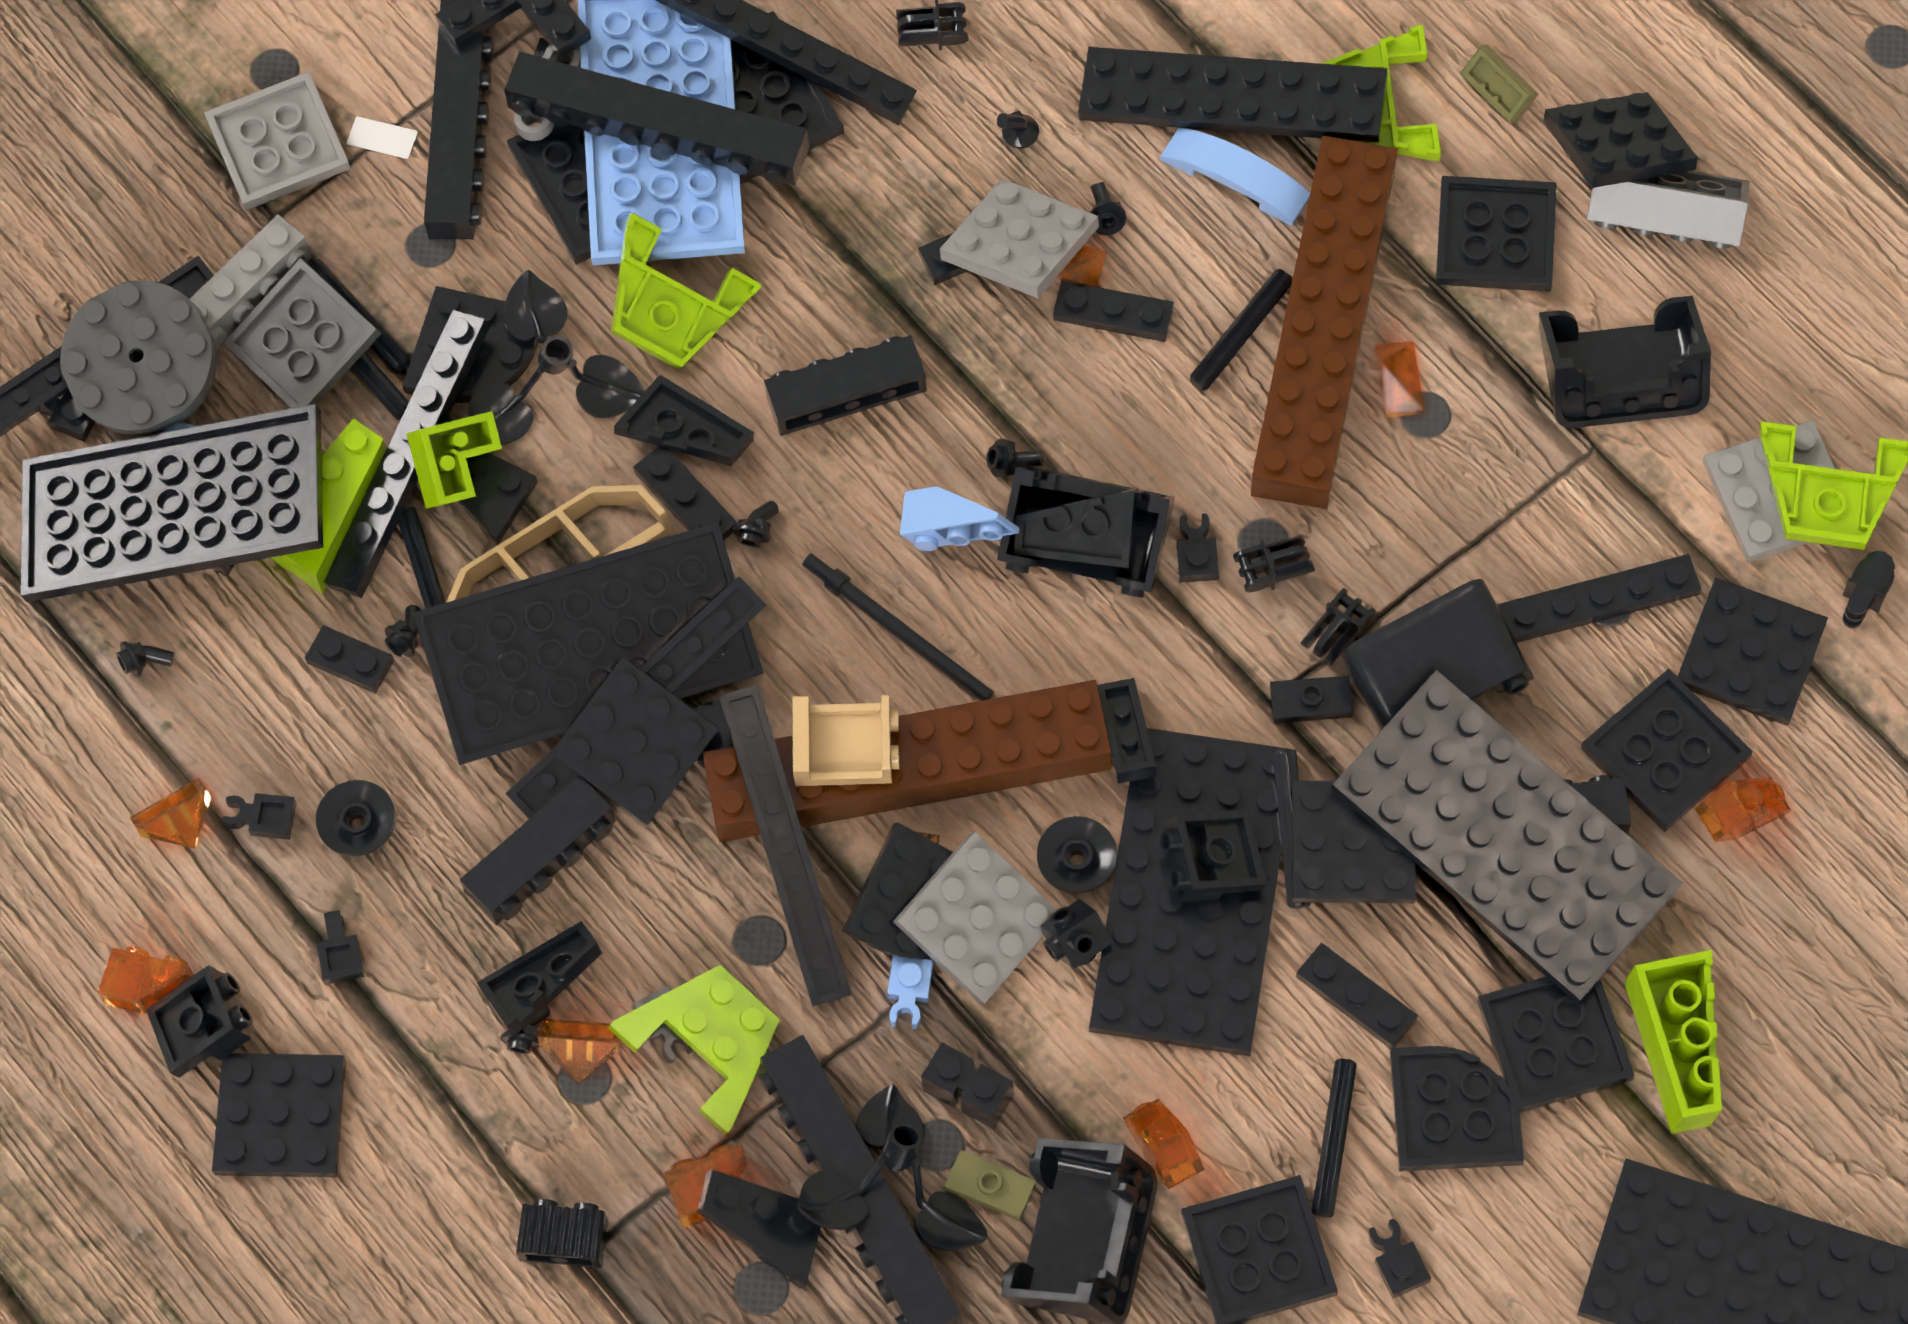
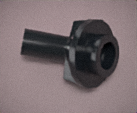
[997,110,1039,149]
[1090,182,1127,236]
[986,439,1044,477]
[732,501,779,547]
[384,605,421,657]
[116,641,175,678]
[500,1006,550,1054]

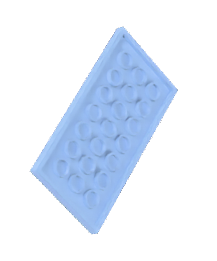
[578,0,745,265]

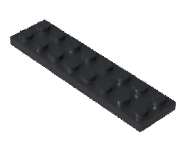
[1078,47,1388,143]

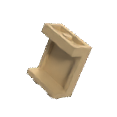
[792,695,899,786]

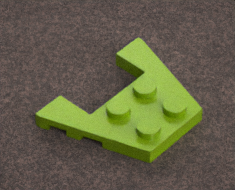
[1321,25,1441,161]
[611,213,762,369]
[1759,421,1908,550]
[608,965,780,1136]

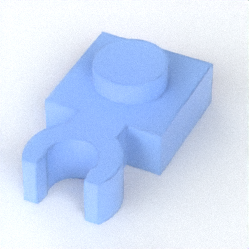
[887,956,933,1029]

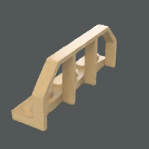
[447,485,676,602]

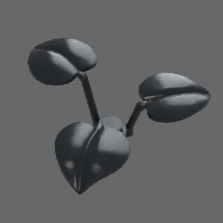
[468,270,644,445]
[796,1084,988,1251]

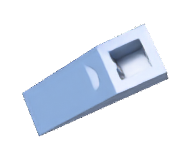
[900,486,1019,551]

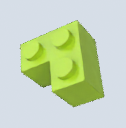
[406,411,502,509]

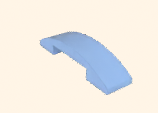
[1160,128,1310,227]

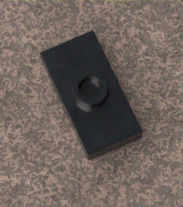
[1269,676,1353,723]

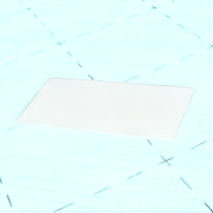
[346,116,418,159]

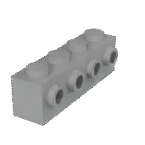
[190,215,312,348]

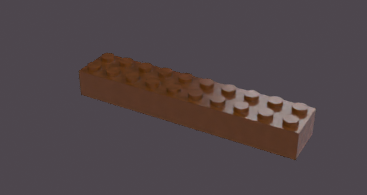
[1250,136,1398,510]
[702,680,1111,843]

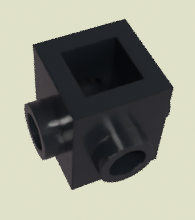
[1040,899,1113,970]

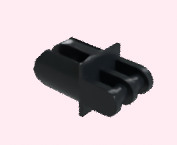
[896,0,968,51]
[1233,534,1315,593]
[1842,551,1895,628]
[1300,588,1376,666]

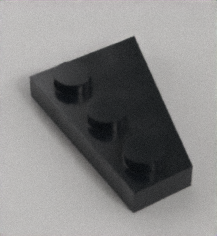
[614,375,754,466]
[458,453,538,545]
[1014,488,1138,568]
[477,921,602,1038]
[697,1169,821,1288]

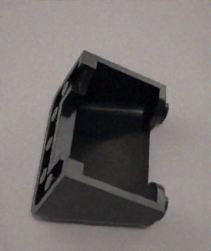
[1539,295,1711,428]
[997,466,1175,598]
[1342,579,1534,731]
[1001,1138,1157,1324]

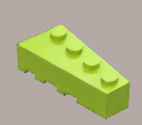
[271,418,387,594]
[1624,950,1722,1134]

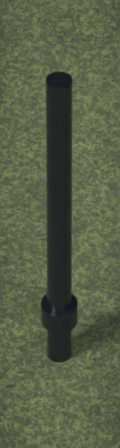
[802,553,994,701]

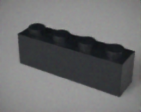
[764,335,927,436]
[460,775,616,925]

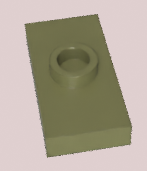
[1460,44,1539,124]
[944,1149,1036,1221]

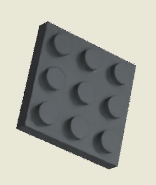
[224,258,382,408]

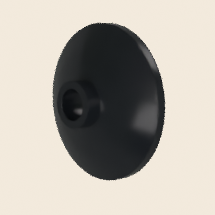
[315,780,396,857]
[1037,816,1117,894]

